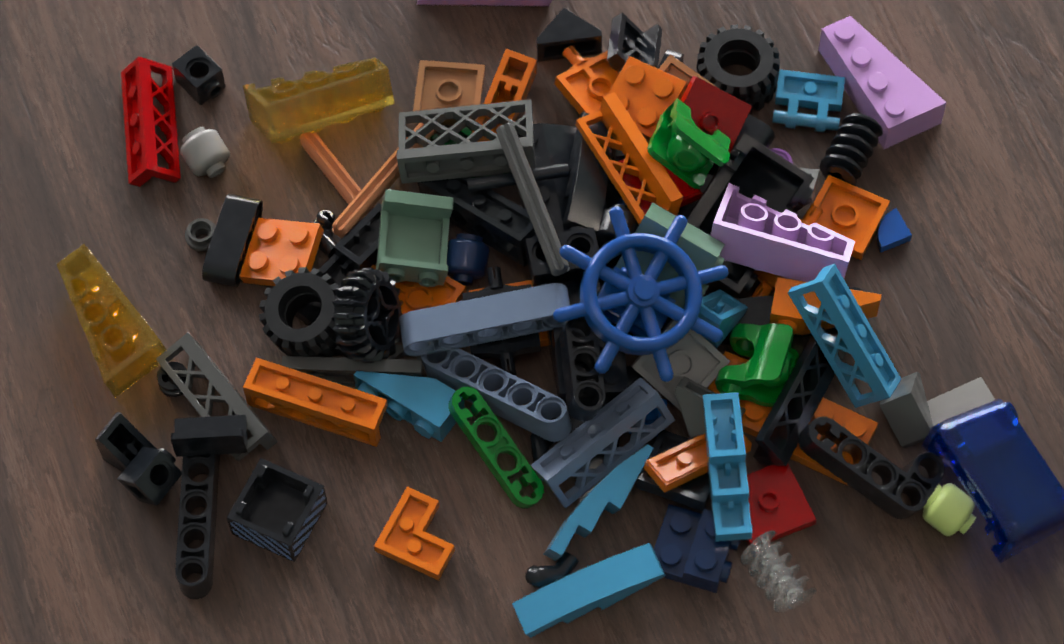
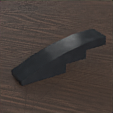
[562,112,613,234]
[295,203,381,326]

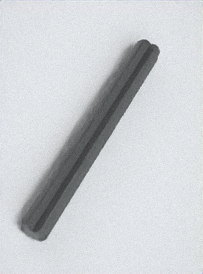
[496,123,570,276]

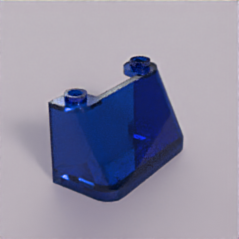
[923,398,1064,564]

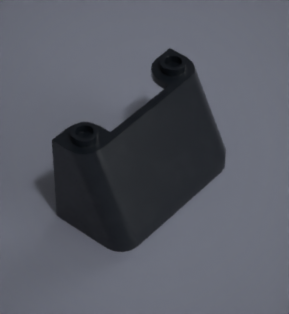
[687,133,814,295]

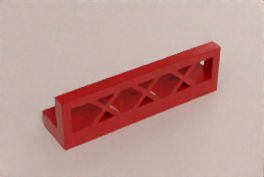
[121,56,181,187]

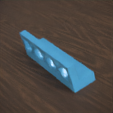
[788,264,901,408]

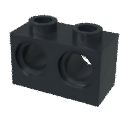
[525,226,600,287]

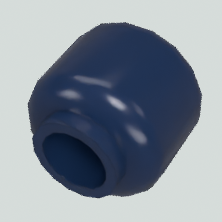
[446,233,490,286]

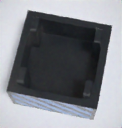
[227,458,328,562]

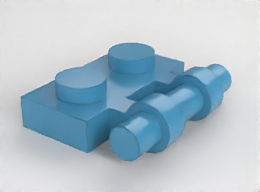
[772,69,845,133]

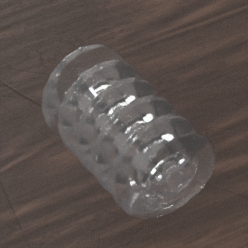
[741,530,816,613]

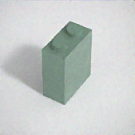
[615,202,725,309]

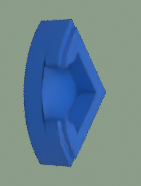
[877,208,912,253]

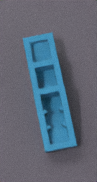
[703,392,752,542]
[543,444,654,561]
[512,543,666,638]

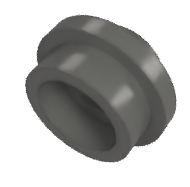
[185,218,216,251]

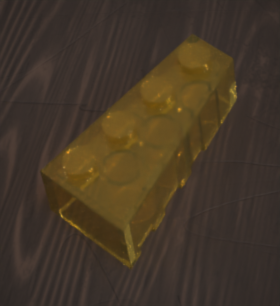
[243,57,395,143]
[57,244,167,398]

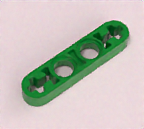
[449,387,544,509]

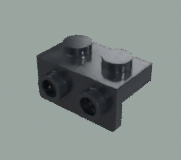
[607,13,662,72]

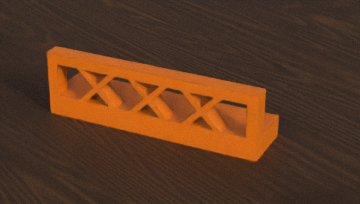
[575,92,683,225]
[243,357,388,447]

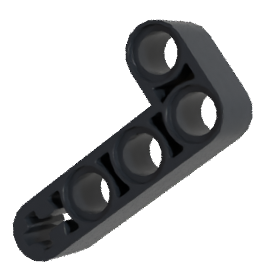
[798,416,945,519]

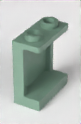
[376,189,454,287]

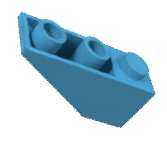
[353,371,465,442]

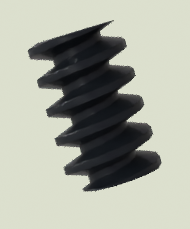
[819,113,883,186]

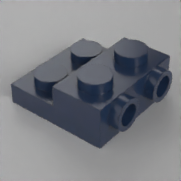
[654,504,740,593]

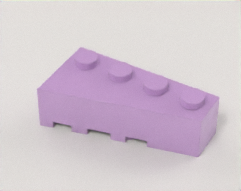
[819,16,946,149]
[710,183,855,282]

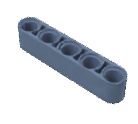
[399,283,570,356]
[421,348,571,442]

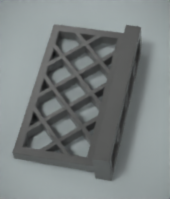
[397,99,536,184]

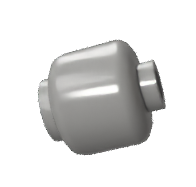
[180,127,230,178]

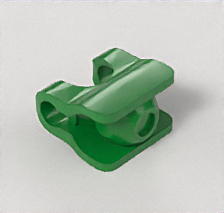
[648,98,730,189]
[715,323,799,407]

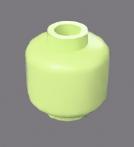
[923,483,976,536]

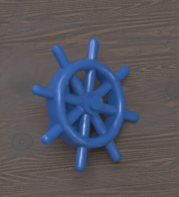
[553,206,728,382]

